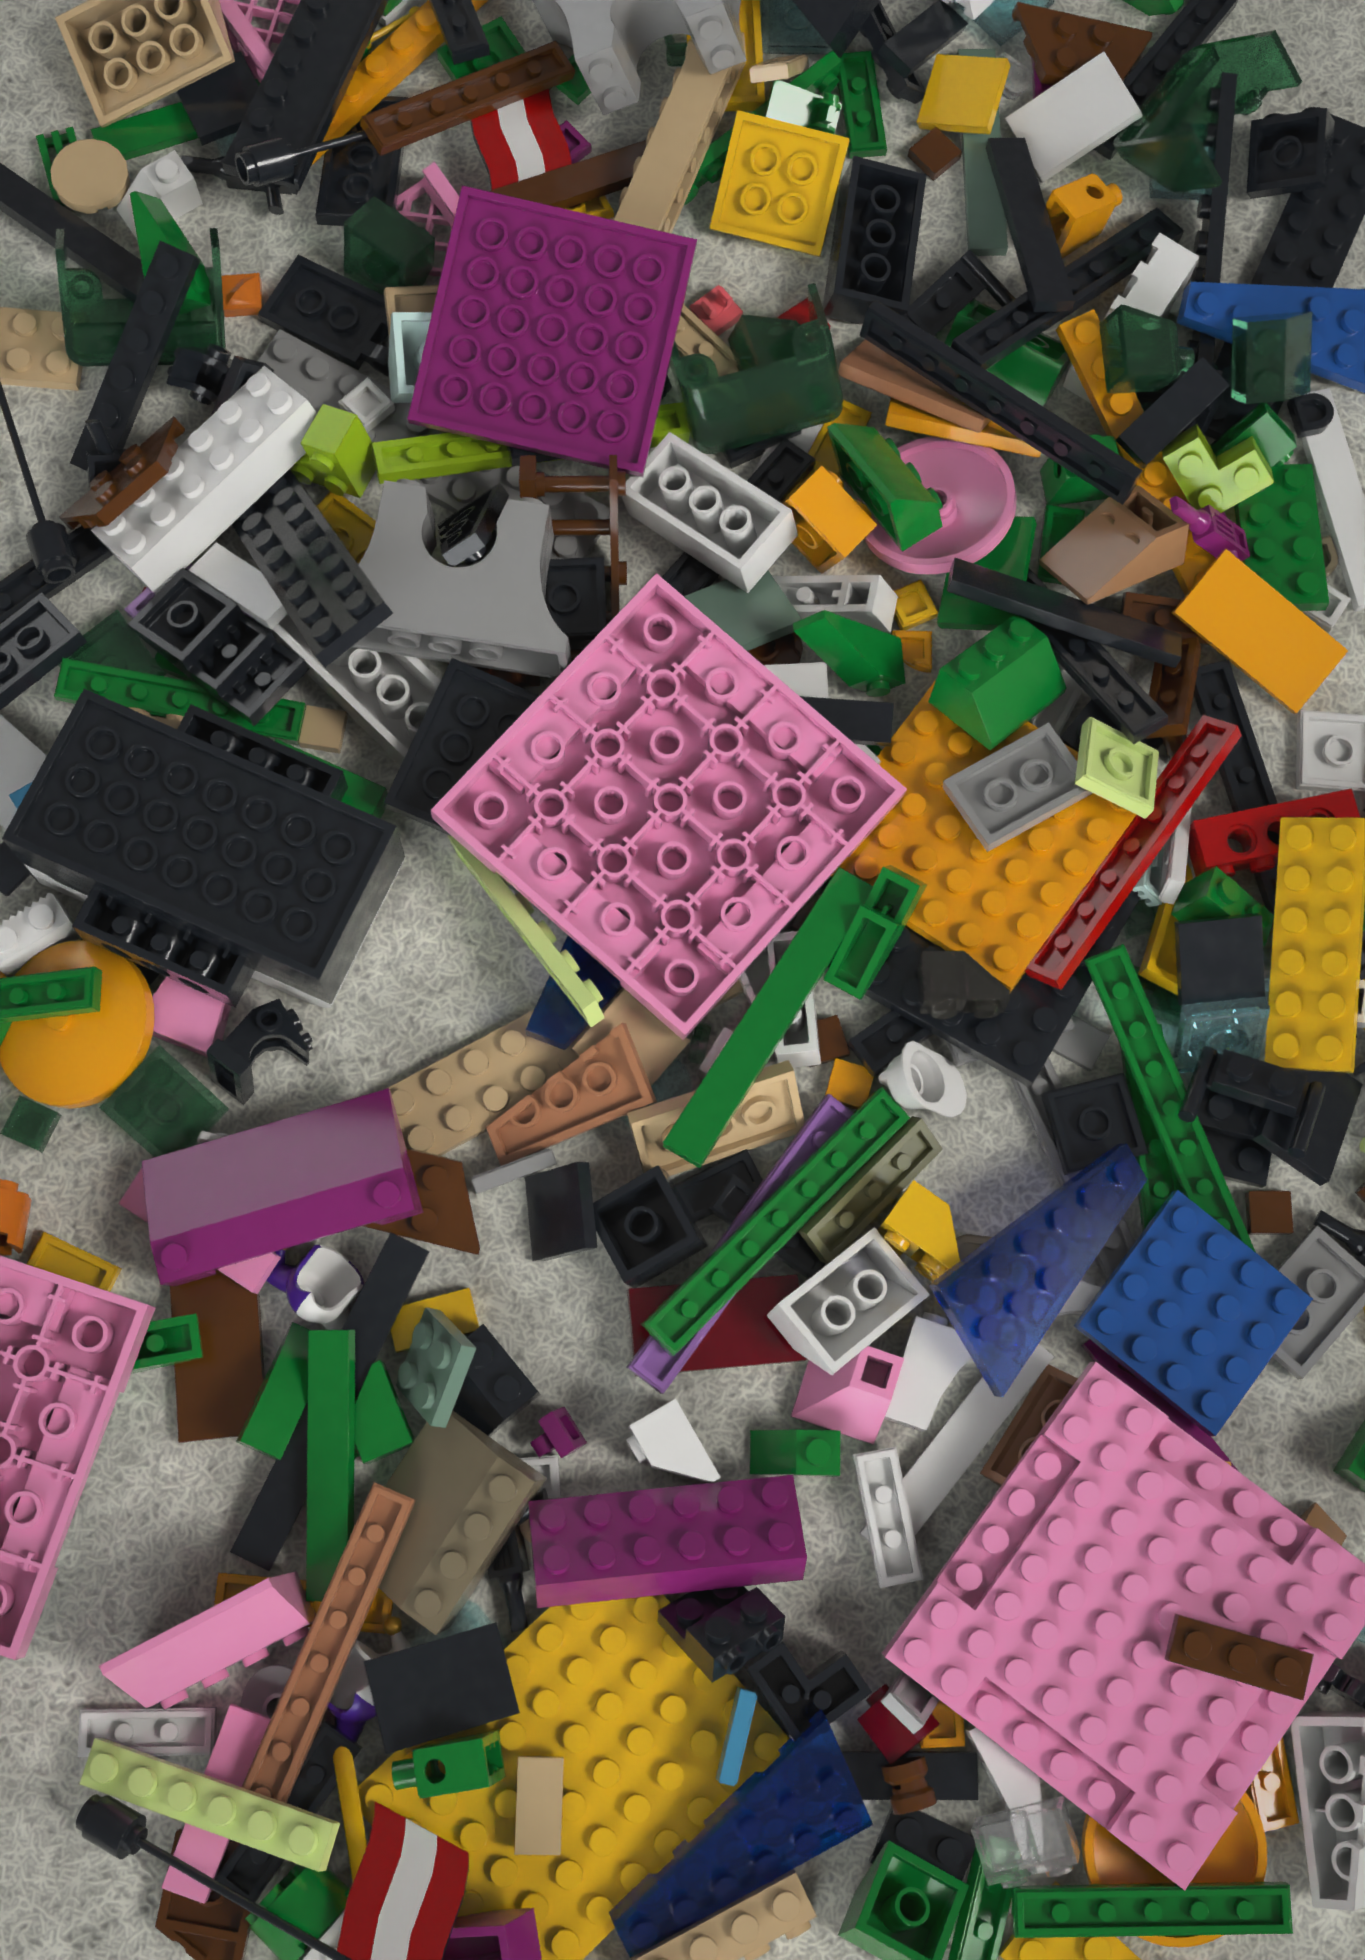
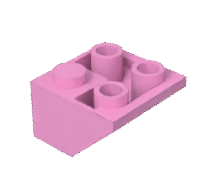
[791,1346,904,1445]

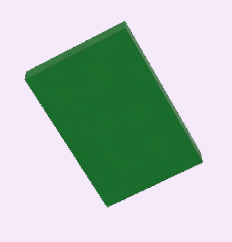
[937,516,1037,631]

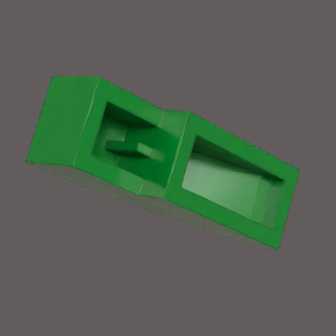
[823,865,927,1000]
[236,1322,309,1460]

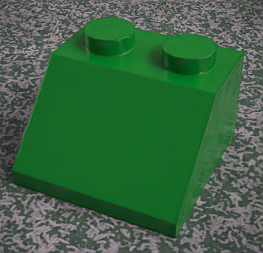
[838,1841,969,1960]

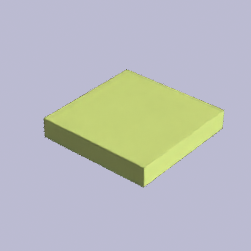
[1075,717,1159,819]

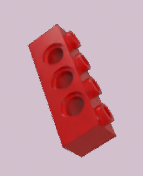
[1188,788,1360,877]

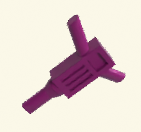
[1170,496,1250,561]

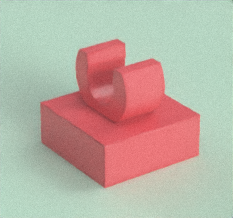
[689,285,743,336]

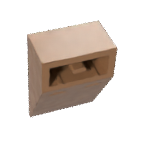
[1039,485,1189,605]

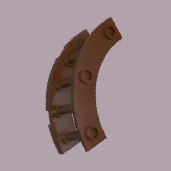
[519,455,627,686]

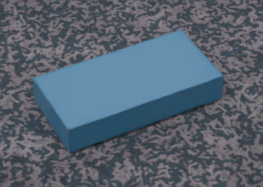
[716,1687,758,1786]

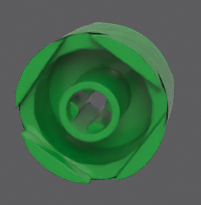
[245,1864,350,1960]

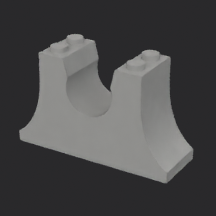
[532,0,747,115]
[351,479,572,679]

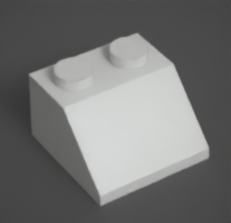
[626,1398,721,1483]

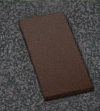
[170,1269,265,1443]

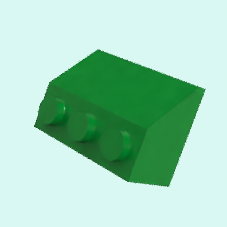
[944,299,1071,406]
[827,423,943,552]
[928,614,1067,750]

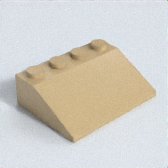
[55,0,235,128]

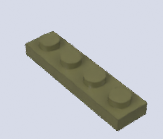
[798,1116,943,1264]

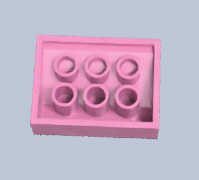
[99,1571,316,1710]

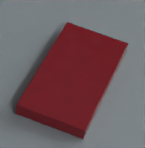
[627,1274,807,1377]

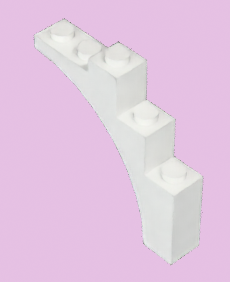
[884,1242,1102,1432]

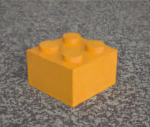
[781,465,877,574]

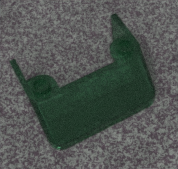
[1113,30,1302,193]
[55,228,226,367]
[670,283,843,454]

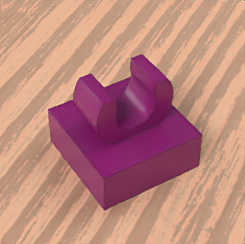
[530,1406,587,1458]

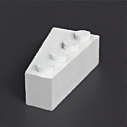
[1063,233,1200,404]
[1291,1711,1365,1911]

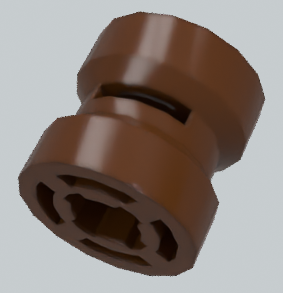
[881,1755,937,1815]

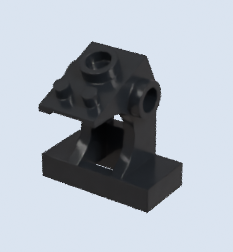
[166,343,274,417]
[207,999,313,1105]

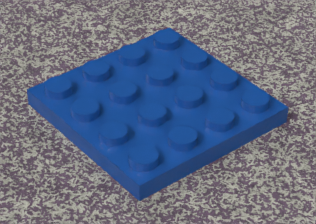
[1074,1190,1313,1437]

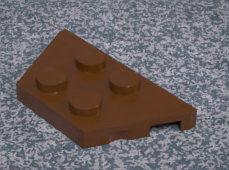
[1012,2,1153,85]
[59,416,185,530]
[363,1147,480,1255]
[155,1827,256,1960]

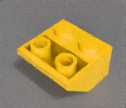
[877,1180,961,1282]

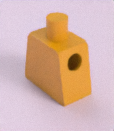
[1046,173,1123,259]

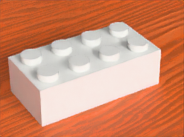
[622,432,798,593]

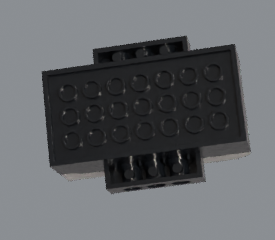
[2,689,405,1008]

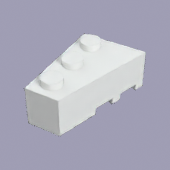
[739,931,821,1067]

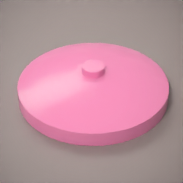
[858,436,1017,575]

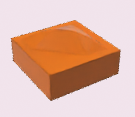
[221,273,263,317]

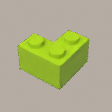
[290,404,376,498]
[1162,424,1274,513]

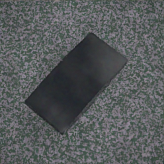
[127,568,310,726]

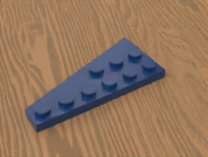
[1177,282,1365,393]

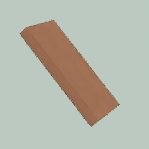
[838,339,991,433]

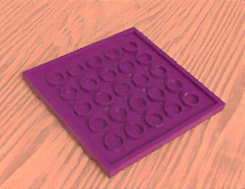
[407,185,697,477]

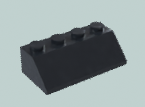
[822,156,927,324]

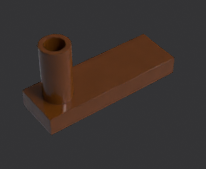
[1146,637,1202,761]

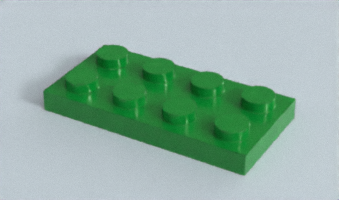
[1234,464,1330,611]

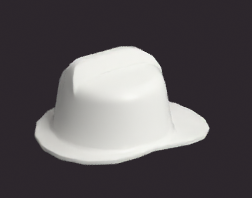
[879,1041,967,1118]

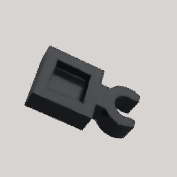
[1315,1663,1365,1710]

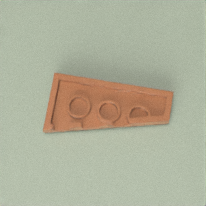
[486,1023,657,1166]

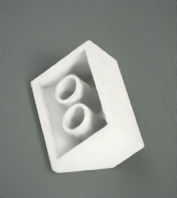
[767,1227,930,1375]

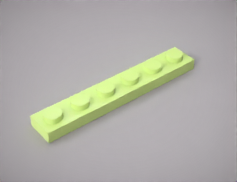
[447,835,605,1027]
[79,1738,340,1872]

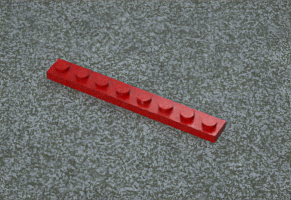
[1025,715,1242,990]

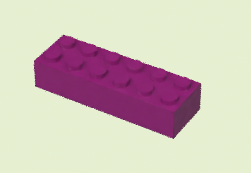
[528,1475,807,1608]

